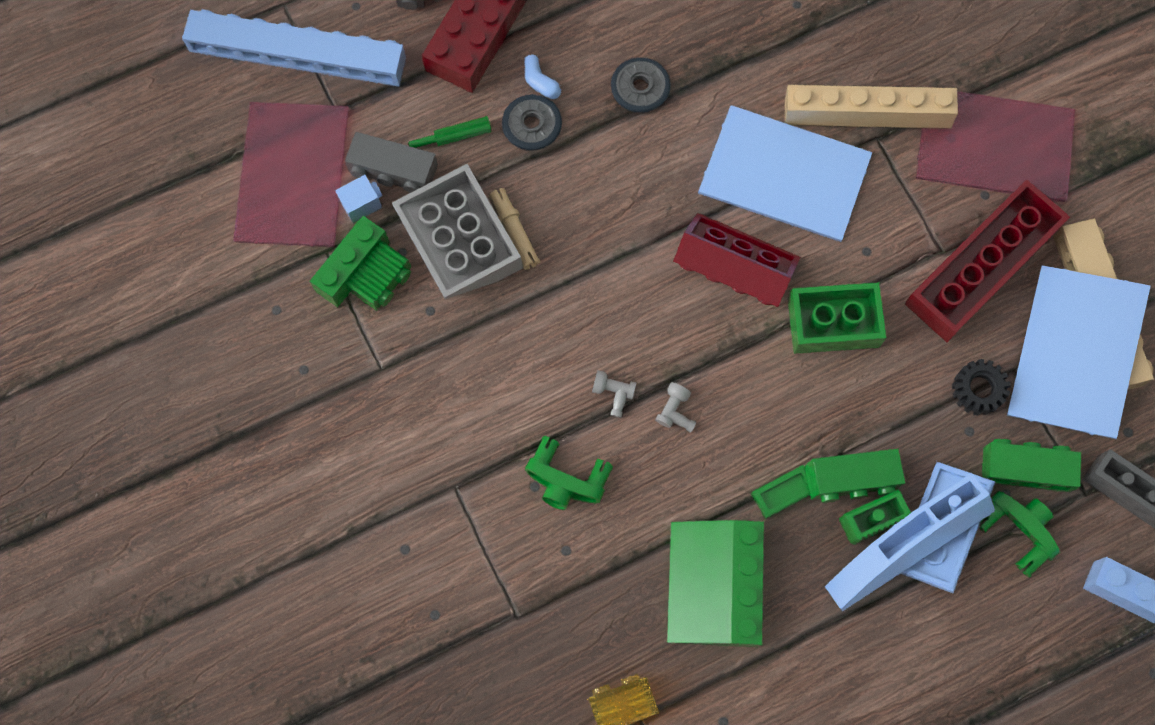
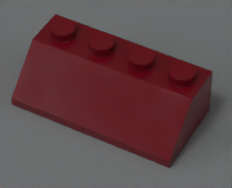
[673,213,801,307]

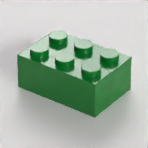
[787,282,886,354]

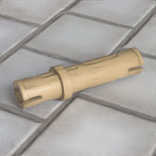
[489,188,540,270]

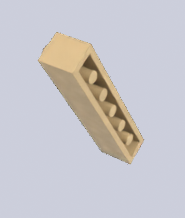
[785,85,958,128]
[1053,218,1154,390]

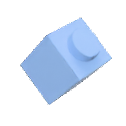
[335,175,383,223]

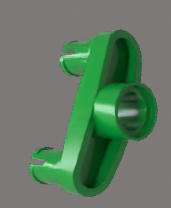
[525,436,613,510]
[979,491,1060,578]

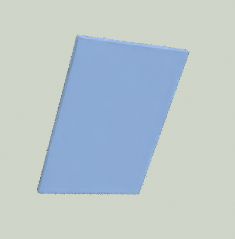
[698,105,872,242]
[1007,265,1150,439]

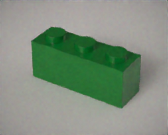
[310,216,390,307]
[982,439,1081,493]
[805,449,906,503]

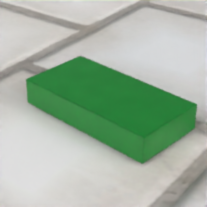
[751,465,810,520]

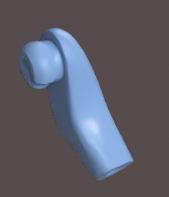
[525,55,561,99]

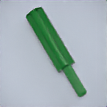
[408,116,492,148]

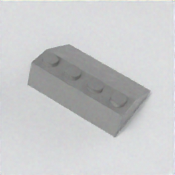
[392,164,523,299]

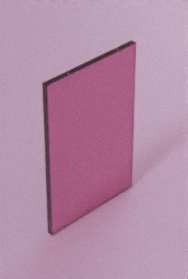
[915,87,1075,202]
[233,102,349,247]

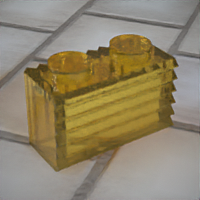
[588,674,659,725]

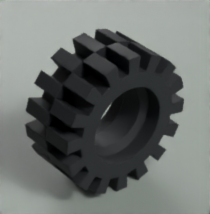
[952,359,1011,416]

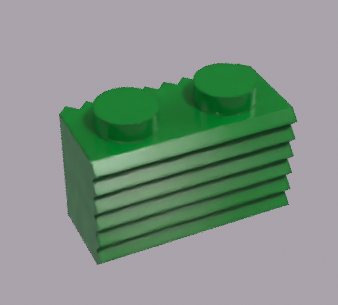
[346,241,412,311]
[839,490,911,545]

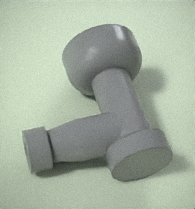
[592,370,636,418]
[655,382,696,432]

